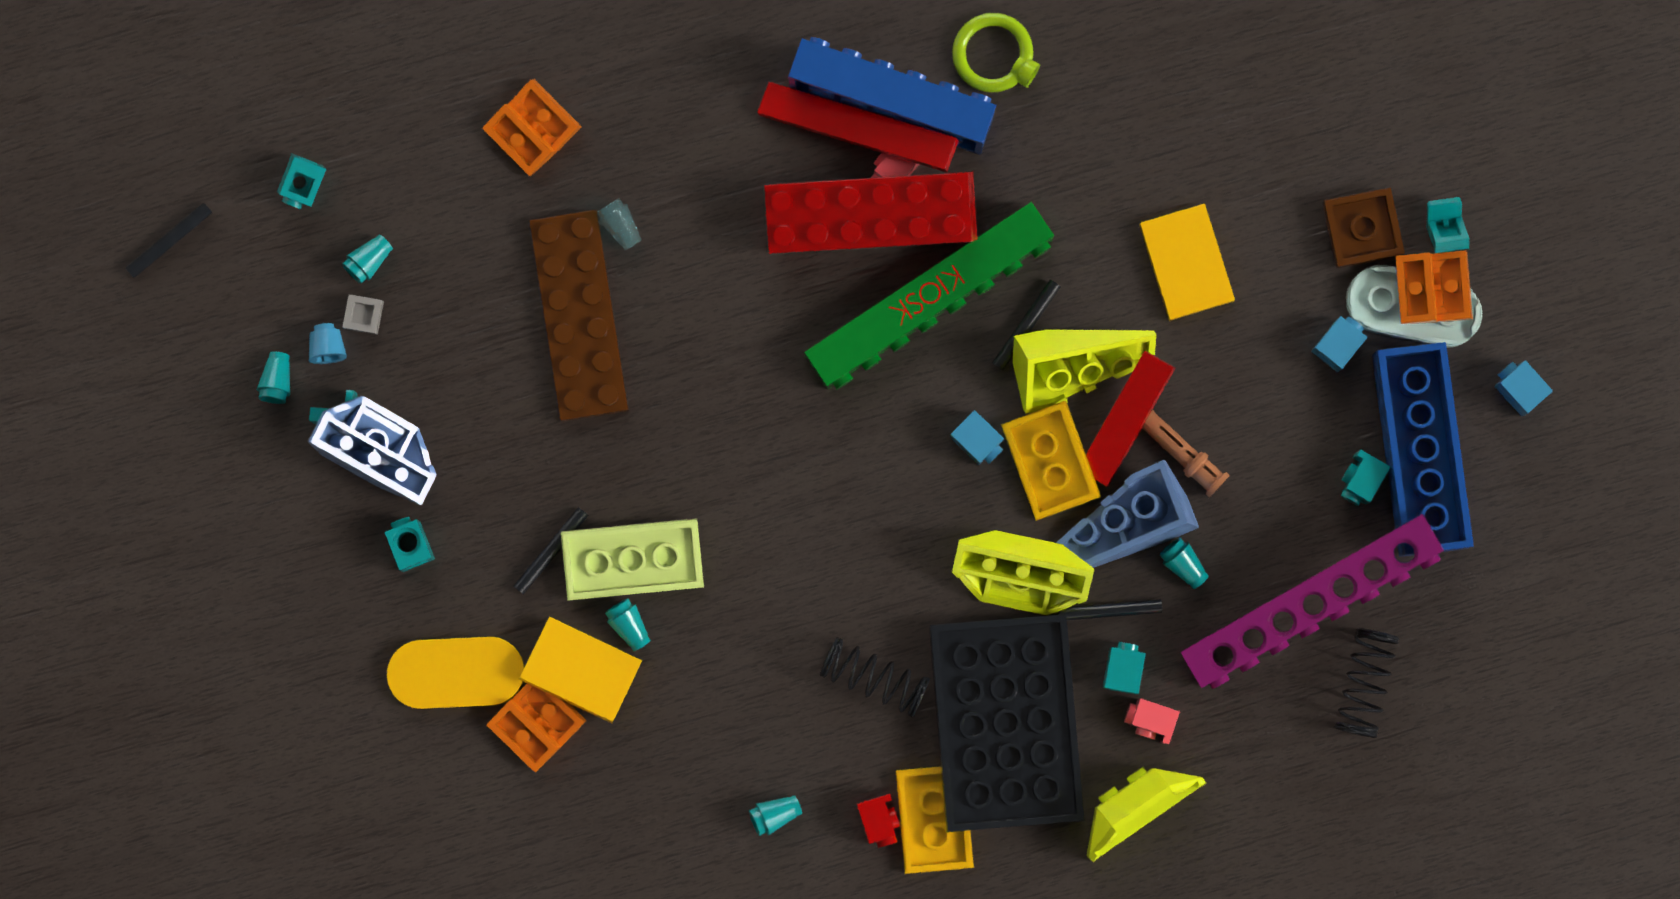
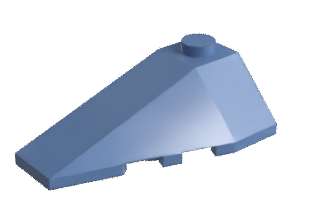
[1056,460,1199,568]

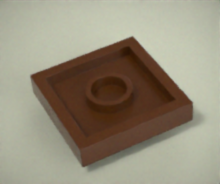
[1323,187,1405,268]

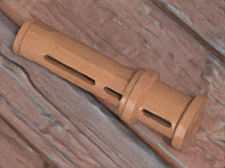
[1142,409,1230,498]

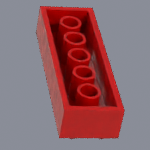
[764,171,977,254]

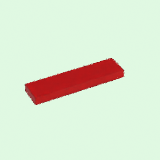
[1086,351,1176,487]

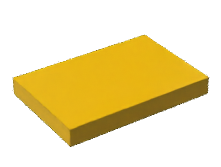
[1139,203,1235,321]
[1001,401,1101,521]
[519,617,642,723]
[896,766,974,874]

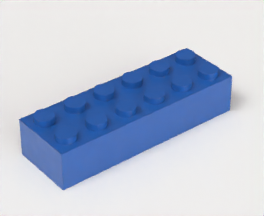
[788,37,996,155]
[1372,342,1474,557]

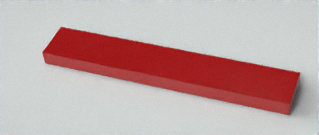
[757,82,959,173]

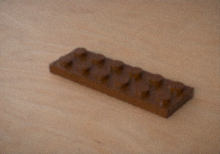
[529,210,629,421]

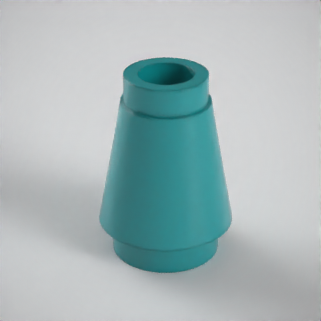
[342,234,393,284]
[256,352,290,404]
[1160,537,1209,589]
[605,598,651,651]
[748,795,802,836]

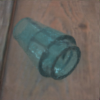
[597,198,642,250]

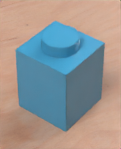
[1311,316,1367,373]
[1494,360,1553,417]
[950,410,1004,465]

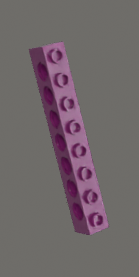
[1181,514,1444,690]

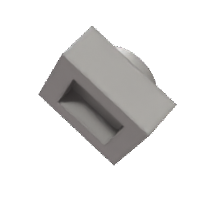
[342,294,384,335]

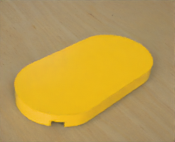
[387,637,525,709]

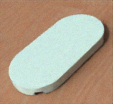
[1346,265,1482,348]

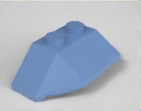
[308,396,437,505]

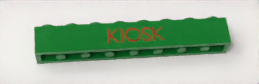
[804,202,1054,390]

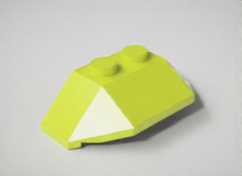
[952,530,1094,616]
[1087,767,1206,862]

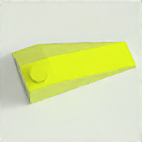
[1013,330,1156,414]

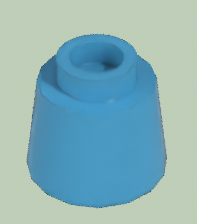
[309,323,347,364]

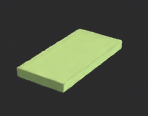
[561,518,704,601]

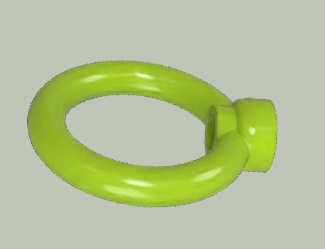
[952,13,1040,92]

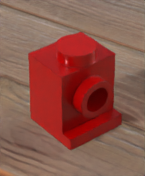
[857,793,900,848]

